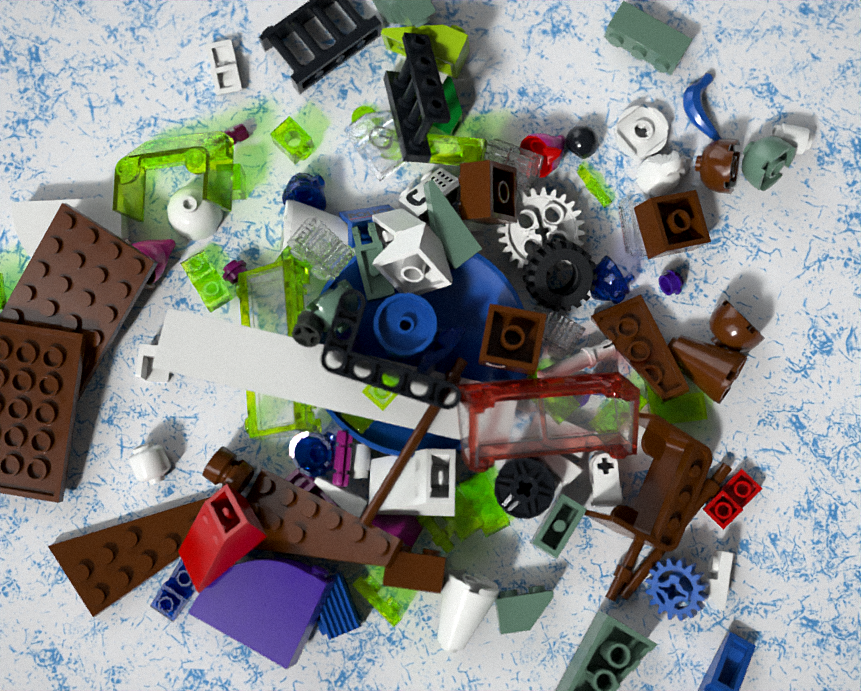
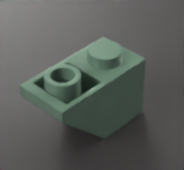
[495,585,554,635]

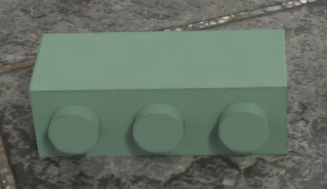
[604,0,692,75]

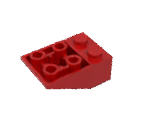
[178,484,267,593]

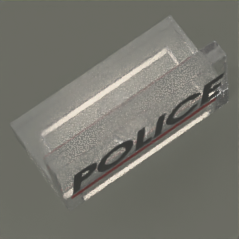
[617,197,647,259]

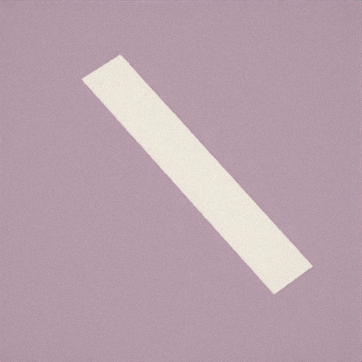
[152,308,519,451]

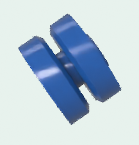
[374,293,437,361]

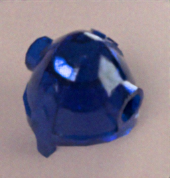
[282,172,326,211]
[590,255,635,304]
[289,431,338,477]

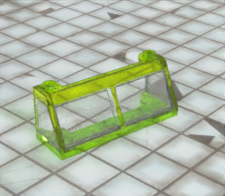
[235,259,322,440]

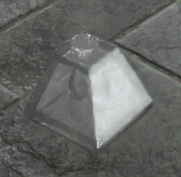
[344,110,407,181]

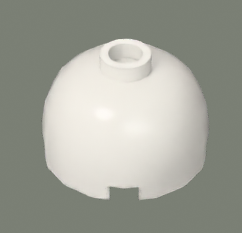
[167,185,223,241]

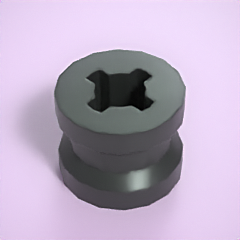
[292,310,325,347]

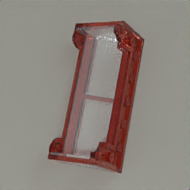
[456,372,640,472]

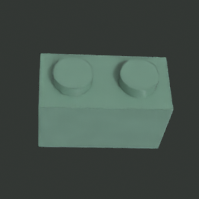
[530,493,587,559]

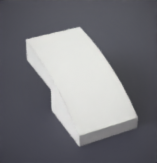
[205,39,243,96]

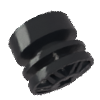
[494,457,555,519]

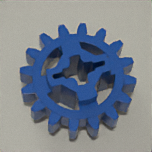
[645,556,709,621]

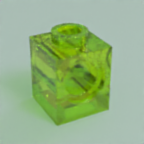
[270,116,314,165]

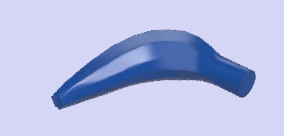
[683,73,722,141]

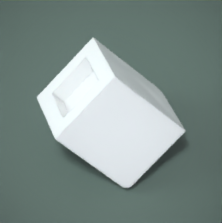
[135,344,171,383]

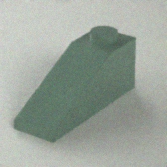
[423,179,482,270]

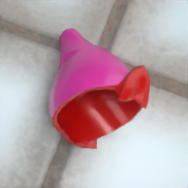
[518,133,565,178]

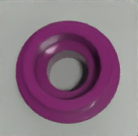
[222,260,248,285]

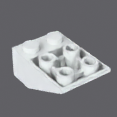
[369,449,456,516]

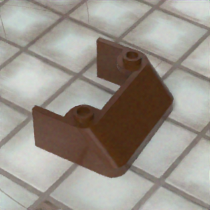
[584,412,712,552]

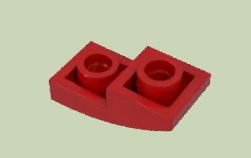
[702,468,763,530]

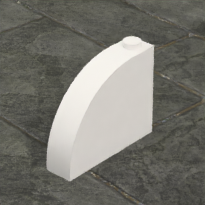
[12,197,129,258]

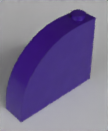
[188,557,336,669]

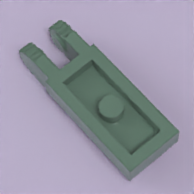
[351,222,395,303]

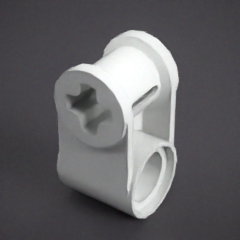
[588,453,622,508]

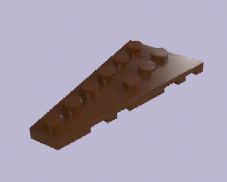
[48,497,210,617]

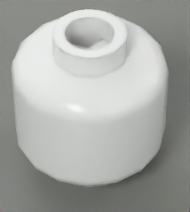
[129,441,171,485]

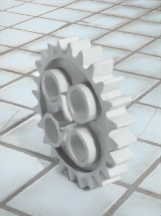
[497,187,586,275]

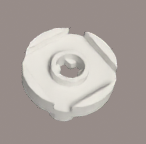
[613,105,668,161]

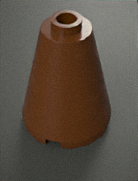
[667,335,747,404]

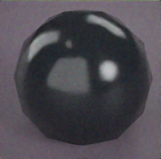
[565,125,599,159]

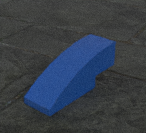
[698,632,756,691]

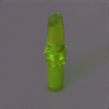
[577,164,612,208]

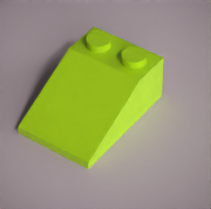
[381,24,470,79]

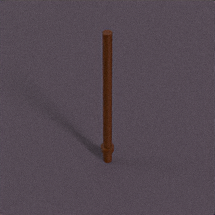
[359,357,468,527]

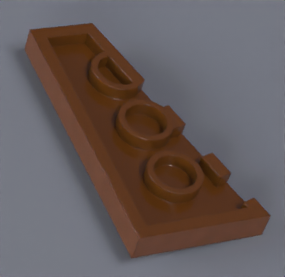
[591,294,689,403]

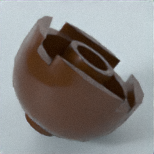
[695,139,740,194]
[709,299,765,353]

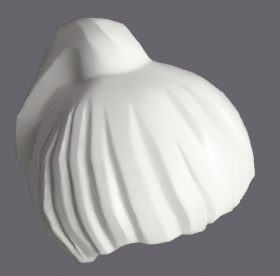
[636,150,692,197]

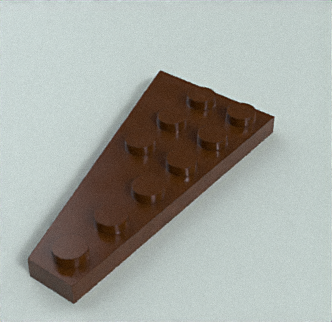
[246,468,404,568]

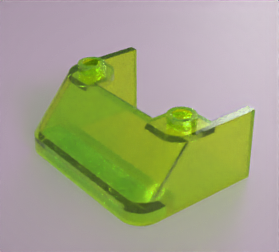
[112,131,234,222]

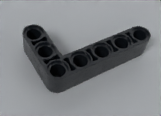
[320,289,461,410]

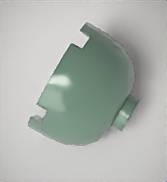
[742,136,796,191]
[301,279,359,333]

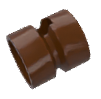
[202,446,256,494]

